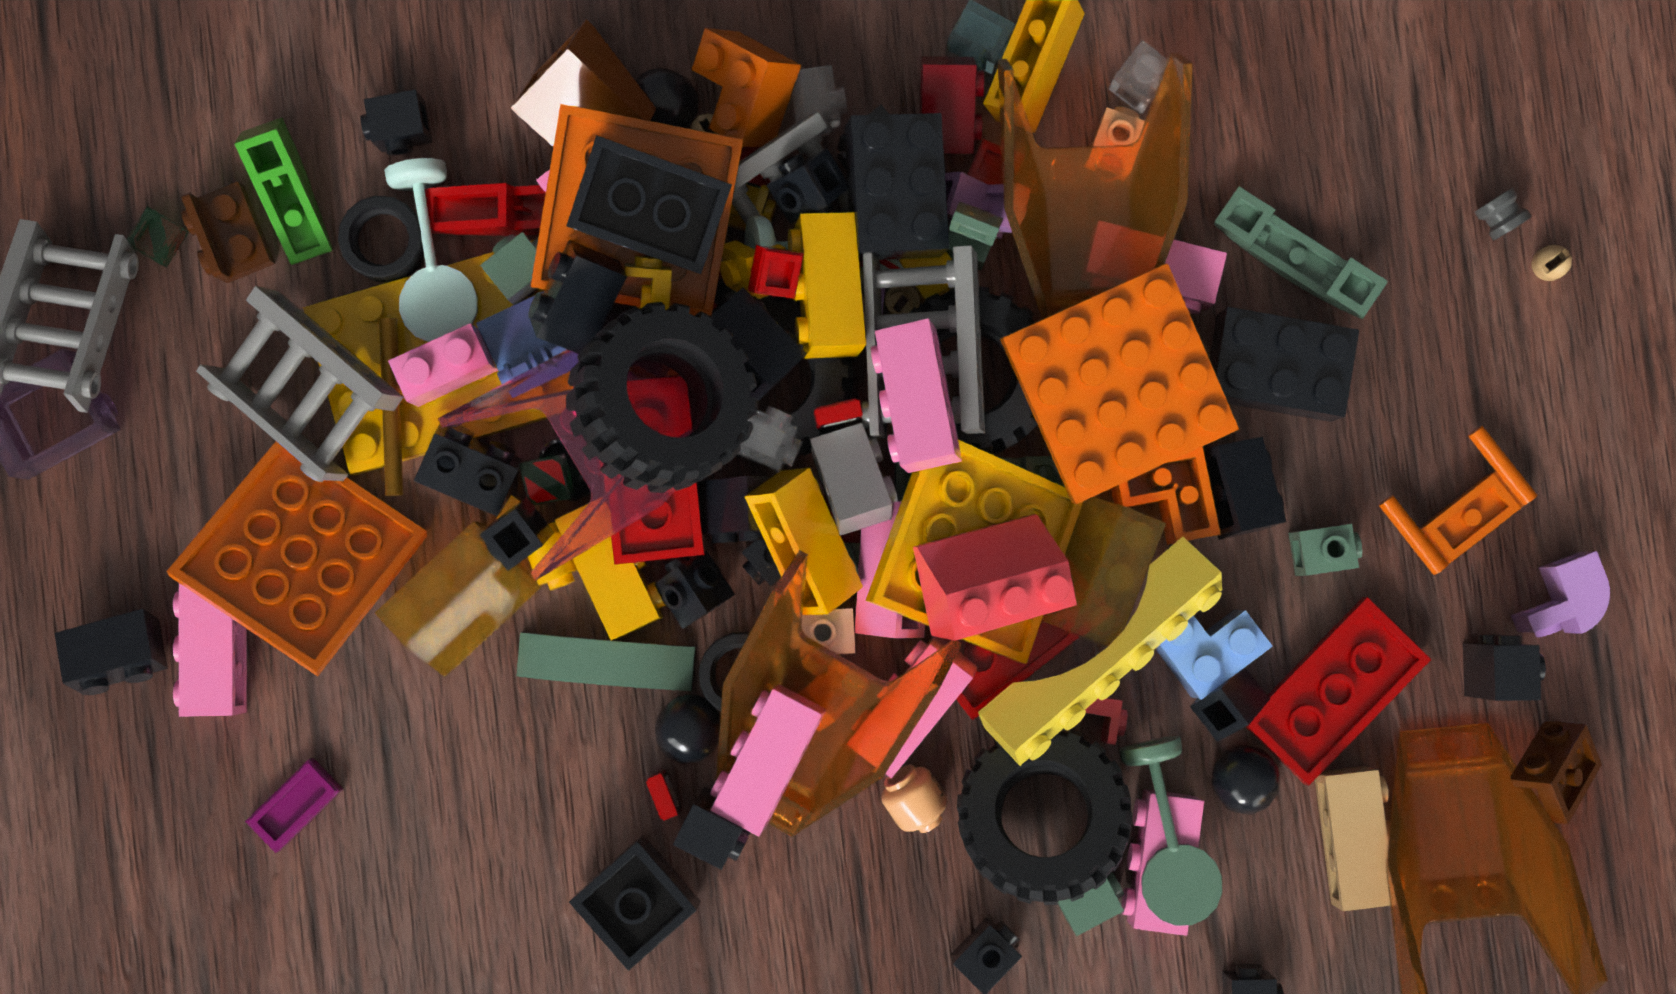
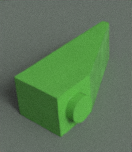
[234,118,333,265]

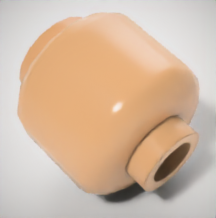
[882,764,947,833]

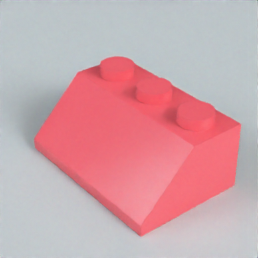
[913,514,1077,641]

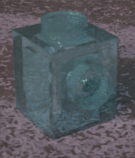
[946,0,1016,74]

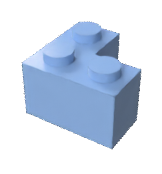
[1155,610,1273,700]

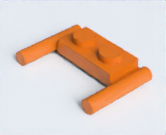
[1379,425,1538,575]

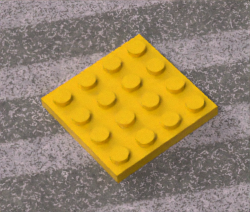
[865,440,1083,664]

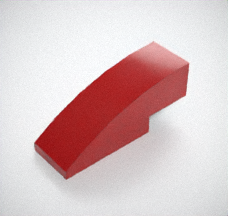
[425,183,546,236]

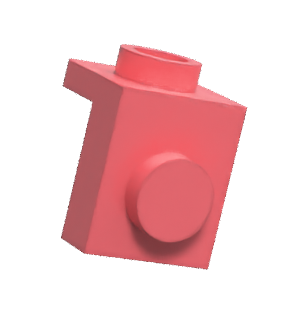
[1085,697,1128,745]

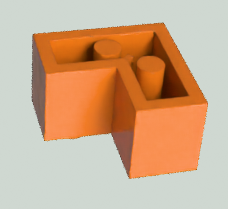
[692,28,801,147]
[1111,446,1221,545]

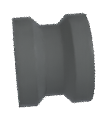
[1474,187,1532,241]

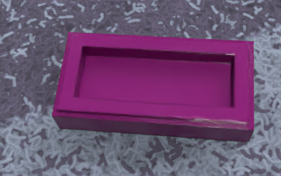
[245,758,343,853]

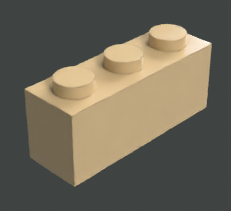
[1315,766,1400,911]

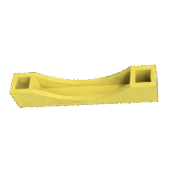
[978,536,1222,766]

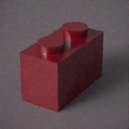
[920,56,984,154]

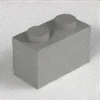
[810,423,898,536]

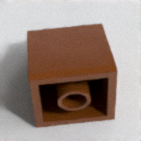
[511,19,656,147]

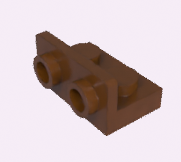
[181,181,275,283]
[1510,721,1602,825]

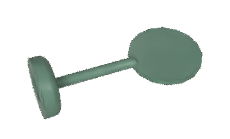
[1119,736,1222,926]

